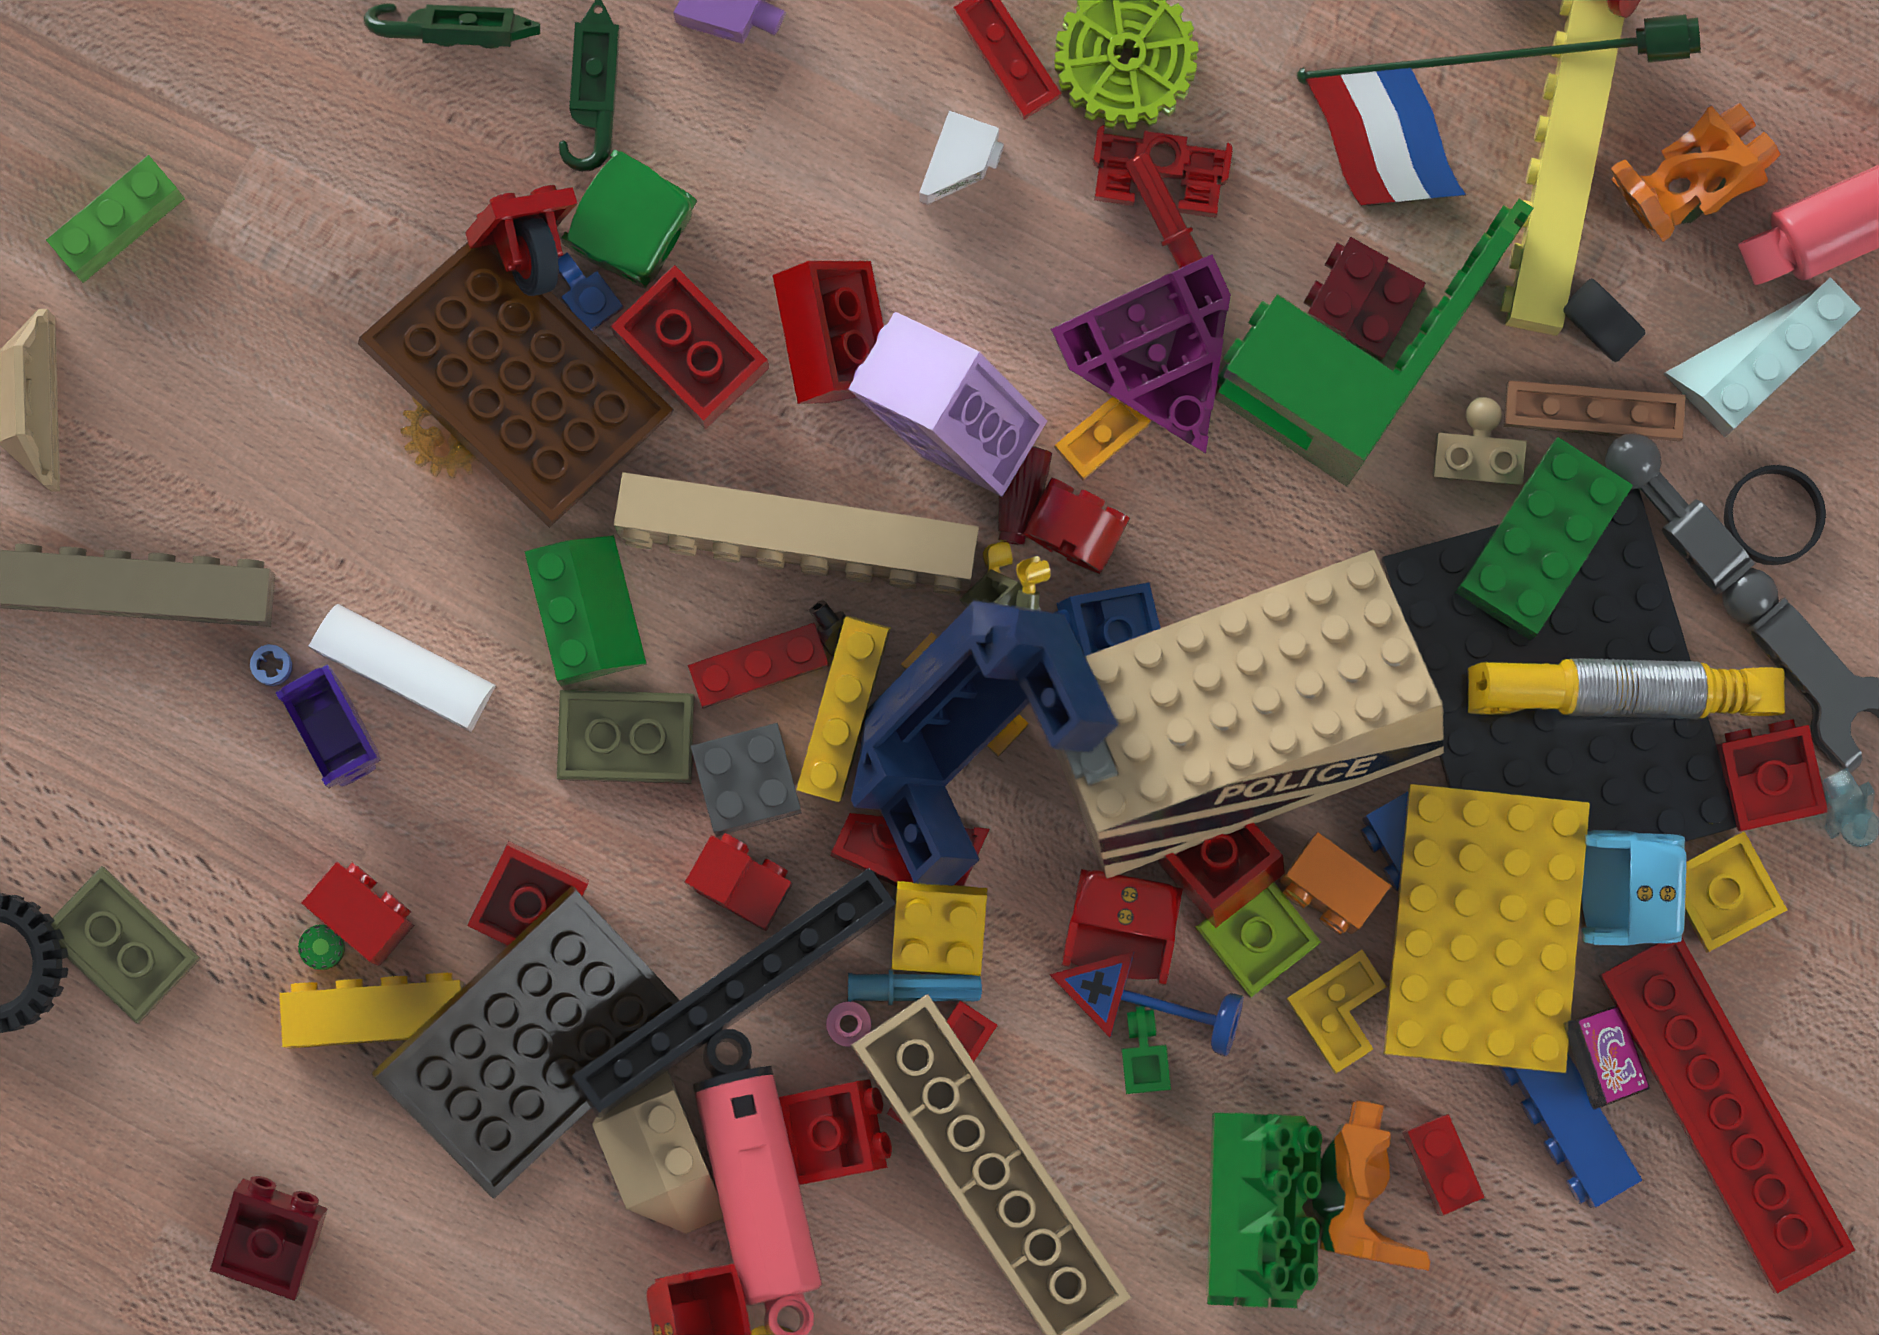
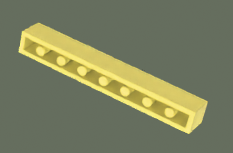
[1500,0,1624,336]

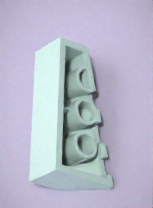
[1664,277,1861,437]

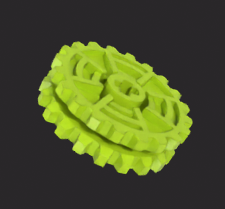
[1054,0,1198,131]

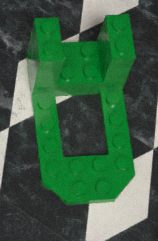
[1215,198,1534,487]

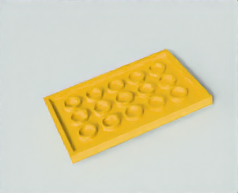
[1383,784,1590,1073]

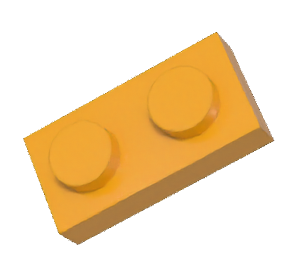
[1054,397,1151,481]

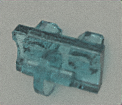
[1823,768,1879,847]

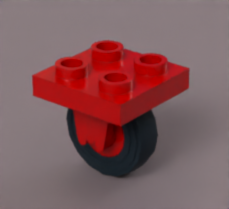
[465,185,578,296]

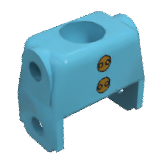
[1581,830,1687,945]

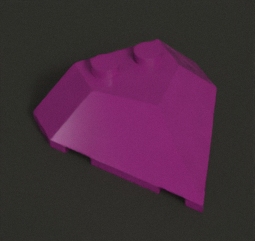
[1050,254,1231,454]

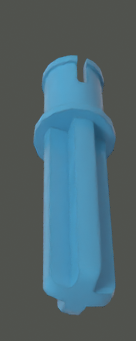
[848,970,982,1006]

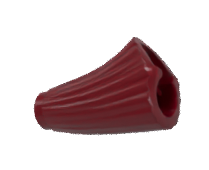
[998,446,1053,546]

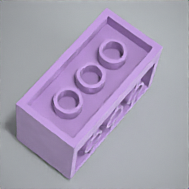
[849,312,1047,497]

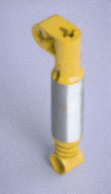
[1468,658,1785,719]

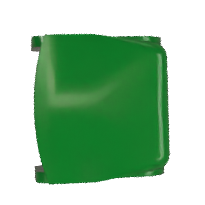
[561,149,698,289]

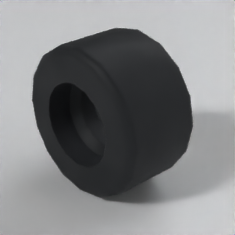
[1563,279,1645,362]

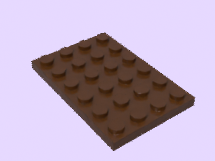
[358,242,674,528]

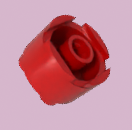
[1024,477,1130,574]

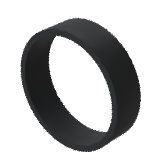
[1724,465,1826,565]

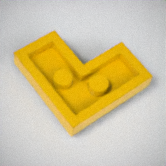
[1286,949,1387,1074]

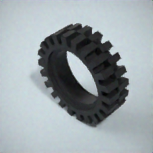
[0,893,68,1033]

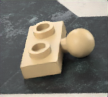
[1433,397,1527,485]

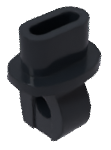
[809,600,846,658]

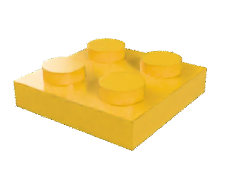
[1685,831,1787,953]
[892,881,988,976]

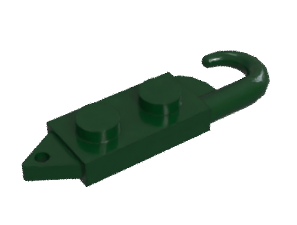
[559,0,620,172]
[364,4,541,49]

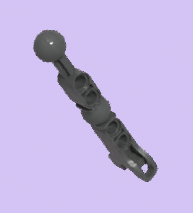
[1605,433,1879,773]

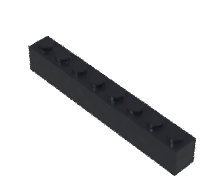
[573,867,896,1118]

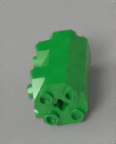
[1206,1113,1323,1308]

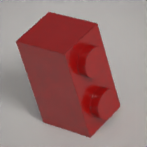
[1402,1114,1485,1216]

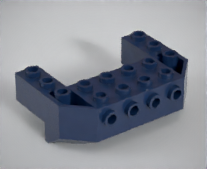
[851,601,1119,886]

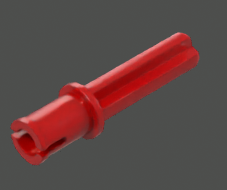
[1126,152,1203,269]

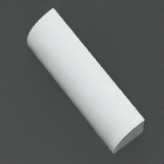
[309,604,496,732]

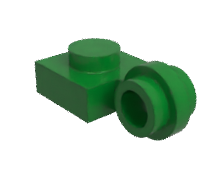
[1121,1006,1171,1094]

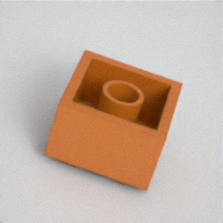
[1279,832,1391,935]

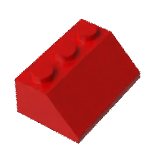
[772,261,884,404]

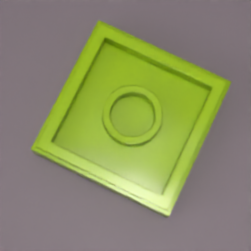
[1195,882,1321,998]

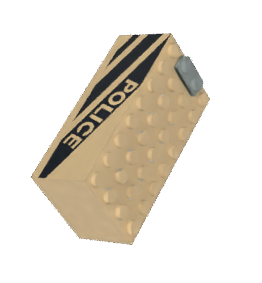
[1055,550,1443,878]

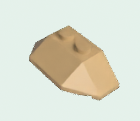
[0,309,60,492]
[592,1070,723,1234]

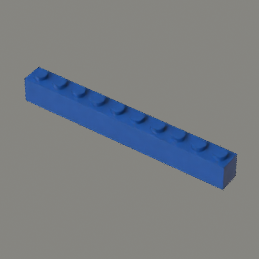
[1361,791,1642,1208]

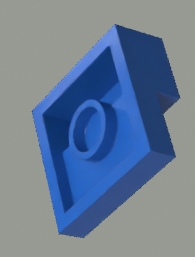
[1054,582,1161,656]

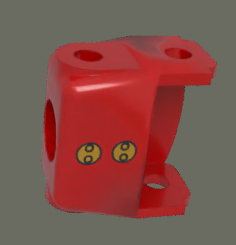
[1061,869,1183,986]
[646,1264,751,1335]

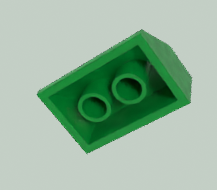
[524,535,647,686]

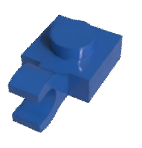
[558,252,624,331]

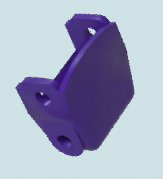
[275,665,381,788]

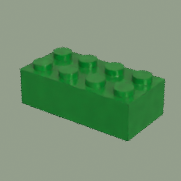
[1455,436,1633,641]

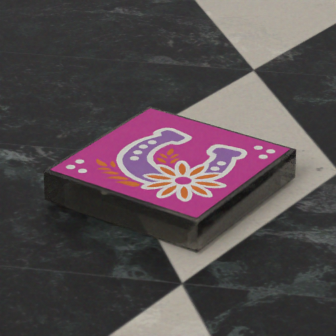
[1563,1005,1650,1110]

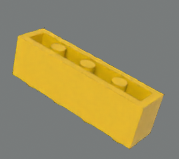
[796,615,891,802]
[279,972,464,1049]

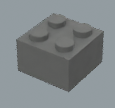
[691,723,802,837]

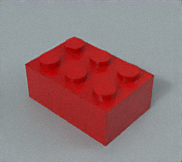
[611,265,769,429]

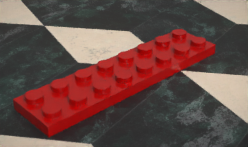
[1598,938,1856,1294]

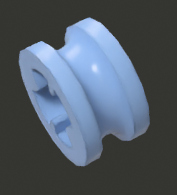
[250,644,293,686]

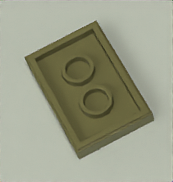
[557,690,694,784]
[51,866,201,1024]

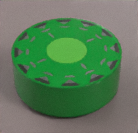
[298,925,345,970]

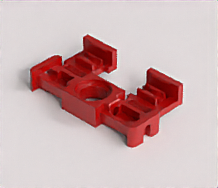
[1093,125,1233,218]

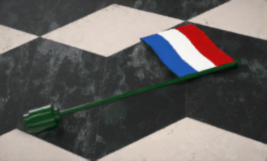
[1297,14,1701,206]

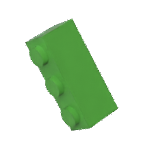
[46,155,185,283]

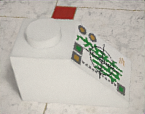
[919,111,1004,205]

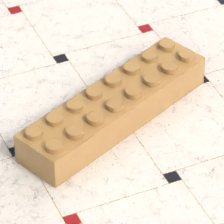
[614,472,979,596]
[850,994,1131,1335]

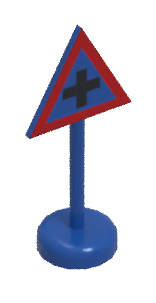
[1049,952,1244,1057]

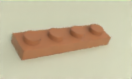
[1504,380,1686,442]

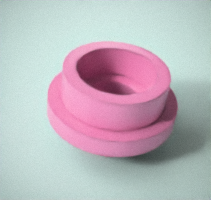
[826,1002,871,1047]

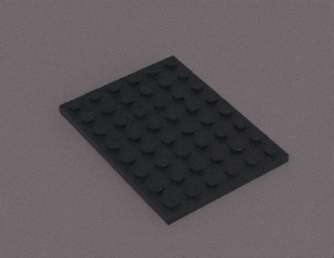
[1381,489,1737,842]

